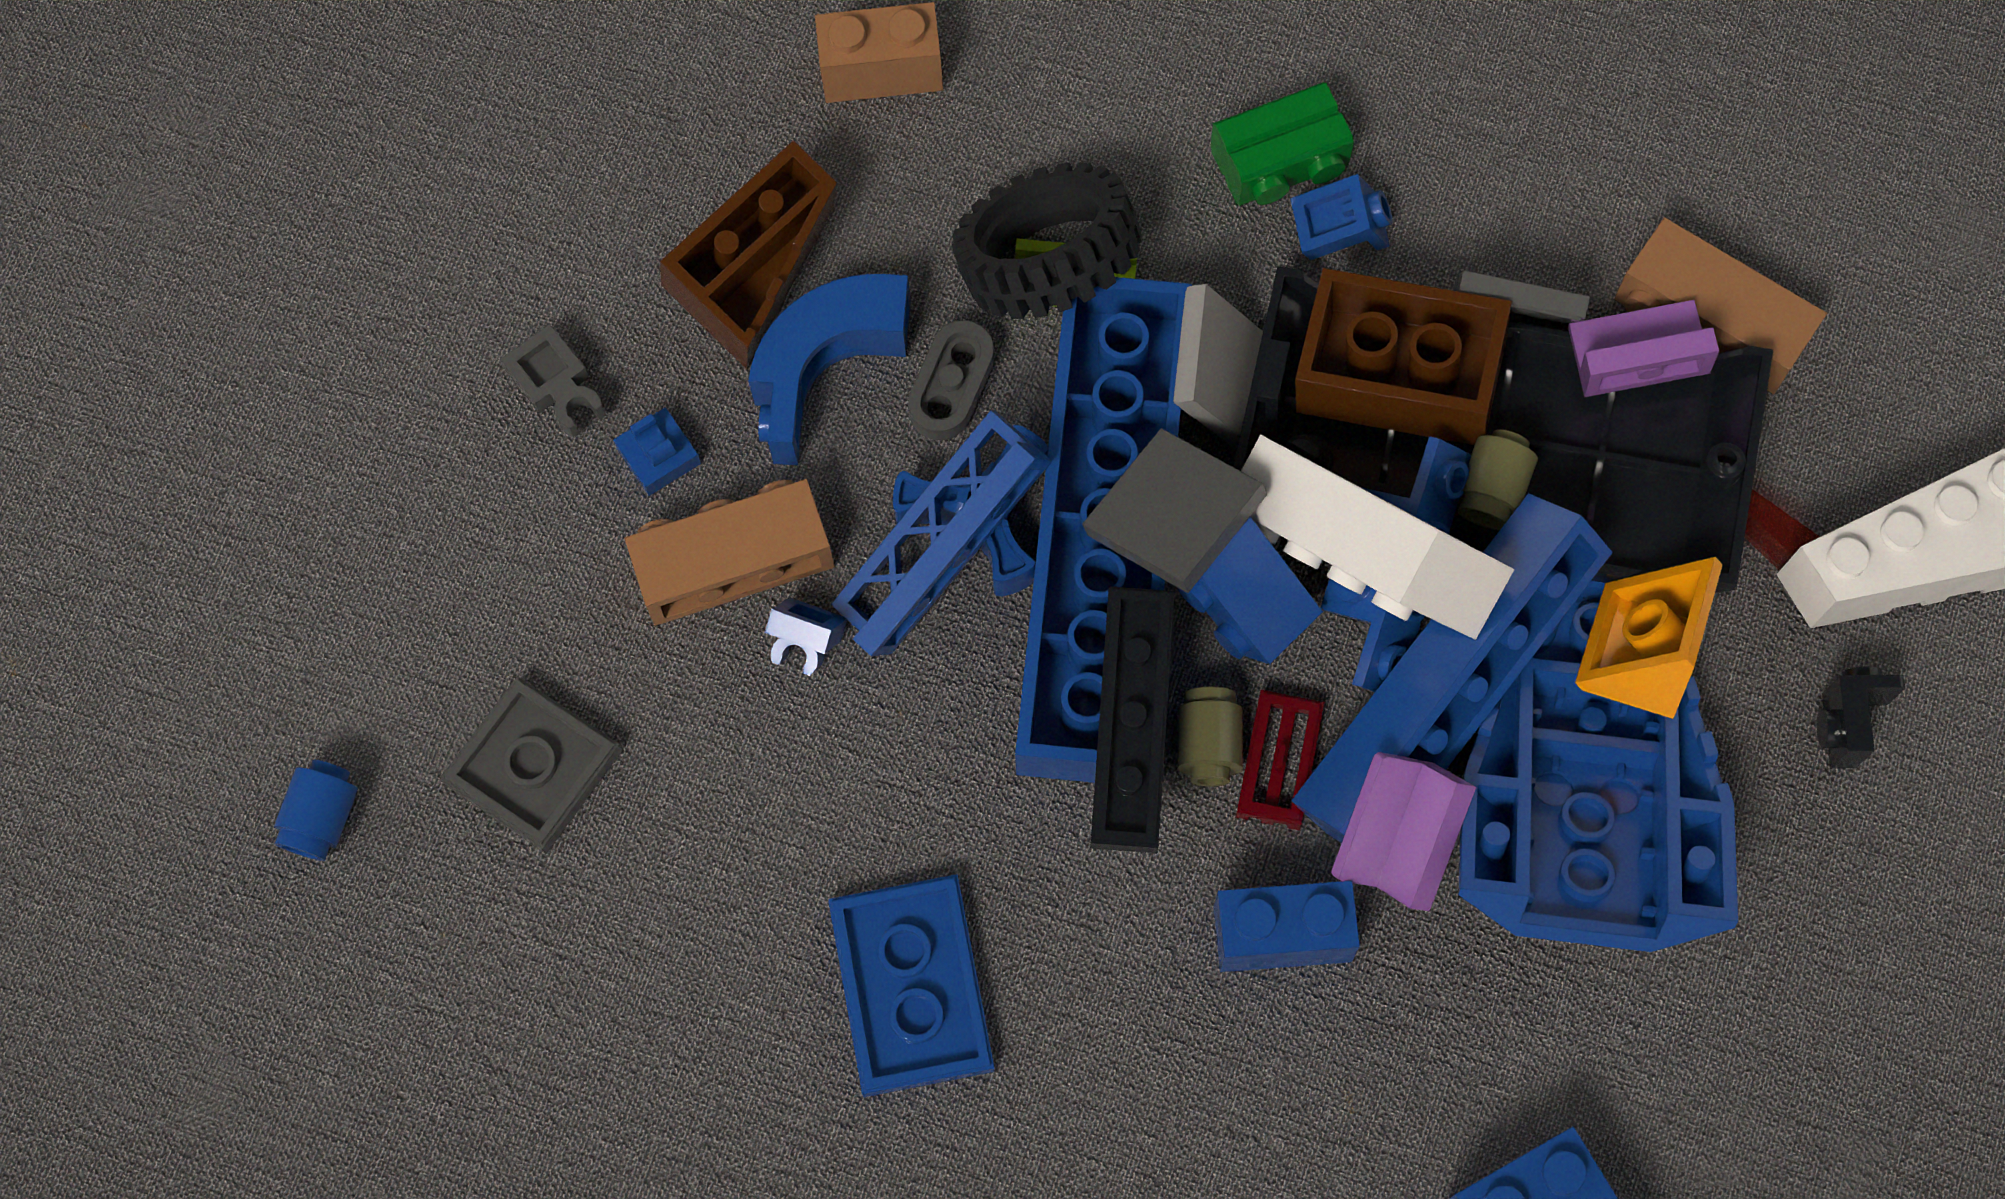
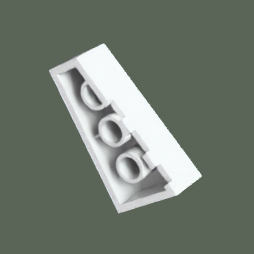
[1241,434,1514,640]
[1776,448,2005,628]

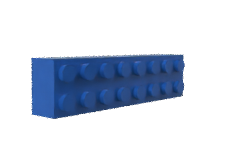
[1015,277,1192,783]

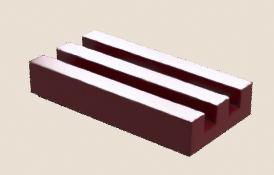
[1235,690,1324,831]

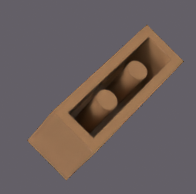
[1614,217,1827,394]
[624,479,835,626]

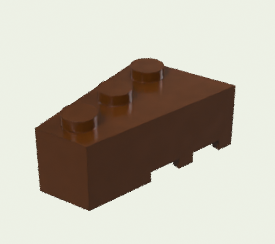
[660,140,837,369]

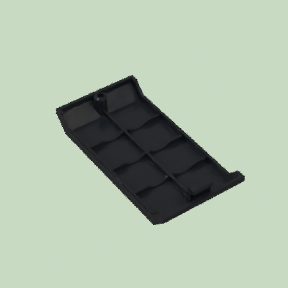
[1233,266,1774,593]

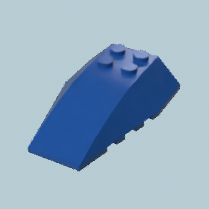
[1458,580,1738,952]

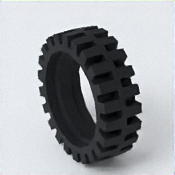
[952,162,1142,319]

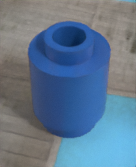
[274,760,358,861]

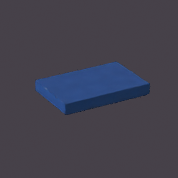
[828,874,995,1097]

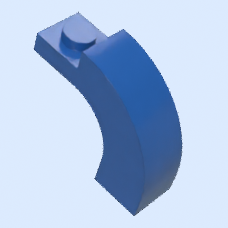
[748,274,911,465]

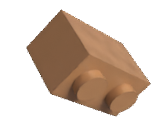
[815,2,943,103]

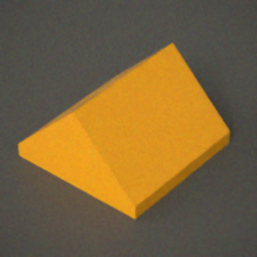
[1575,557,1722,719]

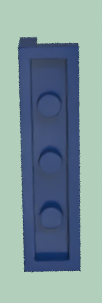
[831,410,1052,656]

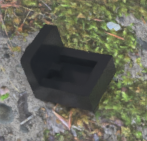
[1817,666,1905,769]

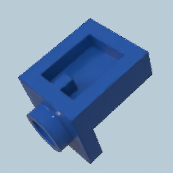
[1290,174,1393,261]

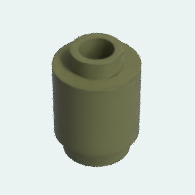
[1458,430,1538,530]
[1178,687,1243,787]

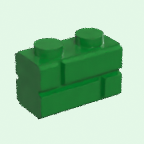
[1210,82,1354,206]

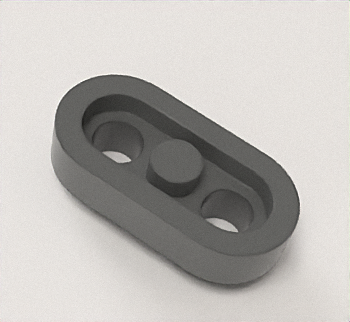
[908,320,994,440]

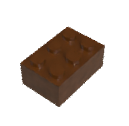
[1295,268,1512,445]

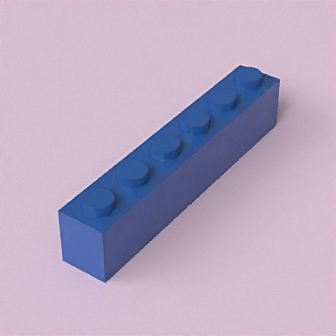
[1291,493,1613,843]

